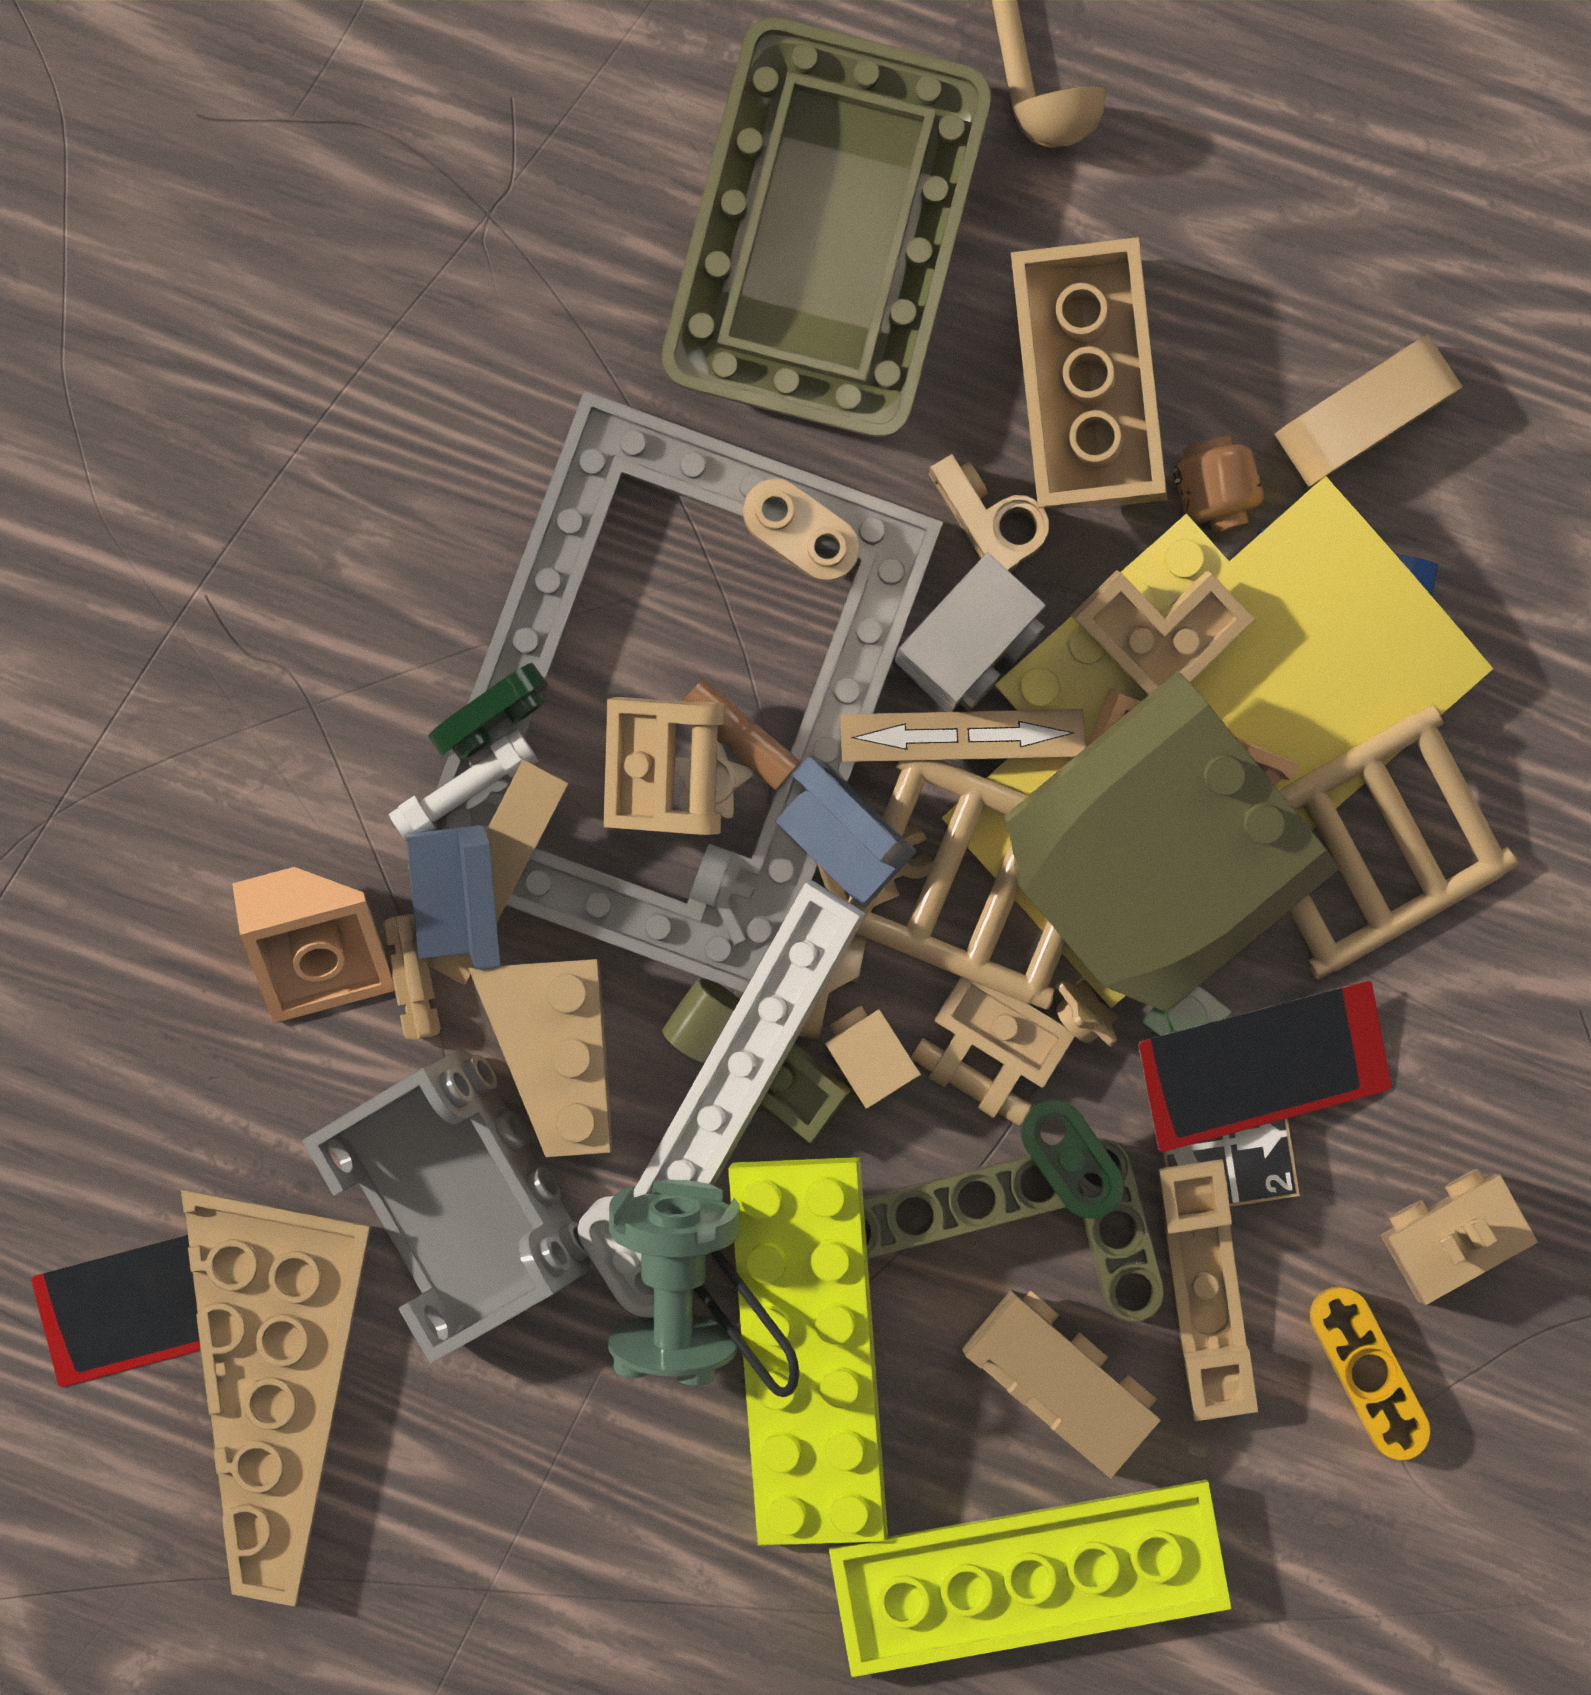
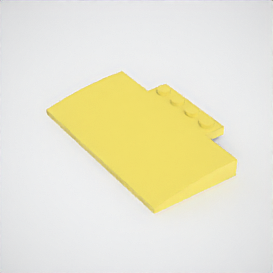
[942,476,1493,1008]

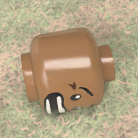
[1173,435,1264,534]

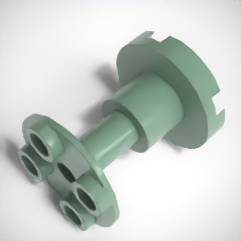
[608,1180,740,1386]

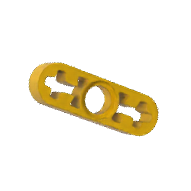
[1310,1286,1430,1460]

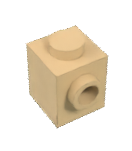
[824,1005,921,1109]

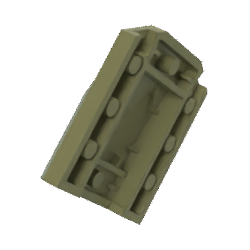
[1003,671,1340,1013]

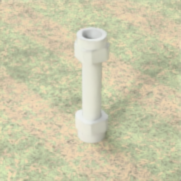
[389,729,539,842]

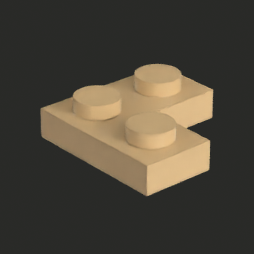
[1071,570,1255,696]

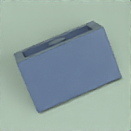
[775,756,917,908]
[406,825,501,970]

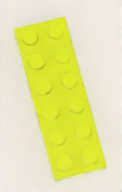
[728,1157,888,1545]
[829,1480,1231,1677]

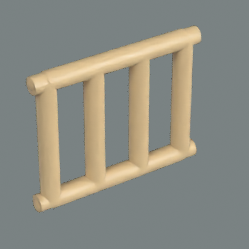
[1279,705,1519,980]
[848,760,1066,1010]

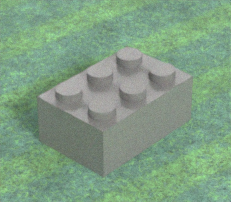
[894,552,1046,712]

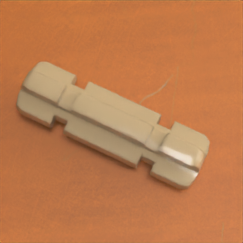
[382,914,441,1040]

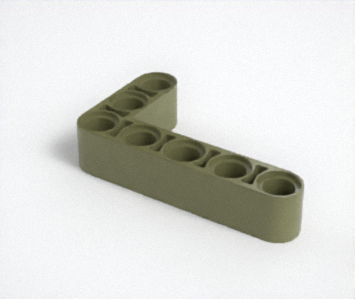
[863,1137,1164,1322]

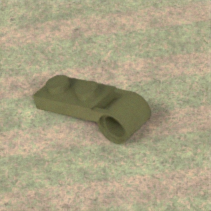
[662,977,854,1143]

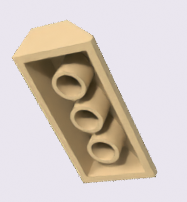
[1011,237,1168,508]

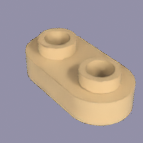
[743,479,859,582]

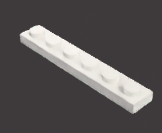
[634,880,866,1197]

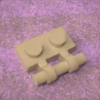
[910,976,1075,1126]

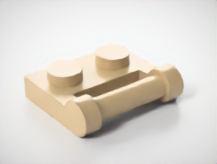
[604,697,725,835]

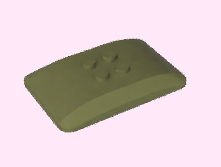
[662,17,991,437]

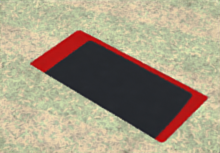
[1138,981,1391,1152]
[31,1235,201,1387]

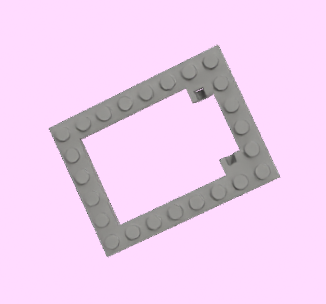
[407,391,943,993]

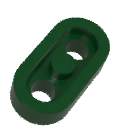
[428,663,548,761]
[1020,1100,1124,1219]

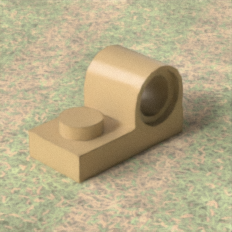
[928,454,1049,572]

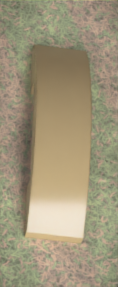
[1158,1159,1258,1422]

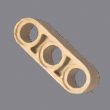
[1274,334,1463,487]

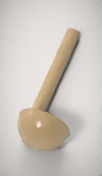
[992,0,1106,148]

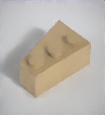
[468,959,613,1157]
[961,1290,1161,1479]

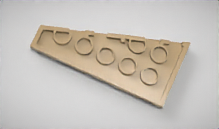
[181,1189,372,1607]

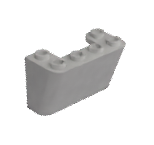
[302,1050,590,1364]

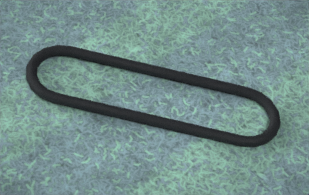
[694,1250,799,1397]

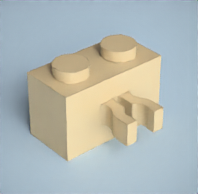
[1380,1169,1538,1305]

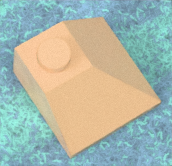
[232,867,395,1024]

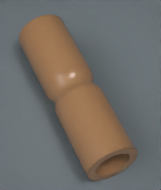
[683,679,801,790]

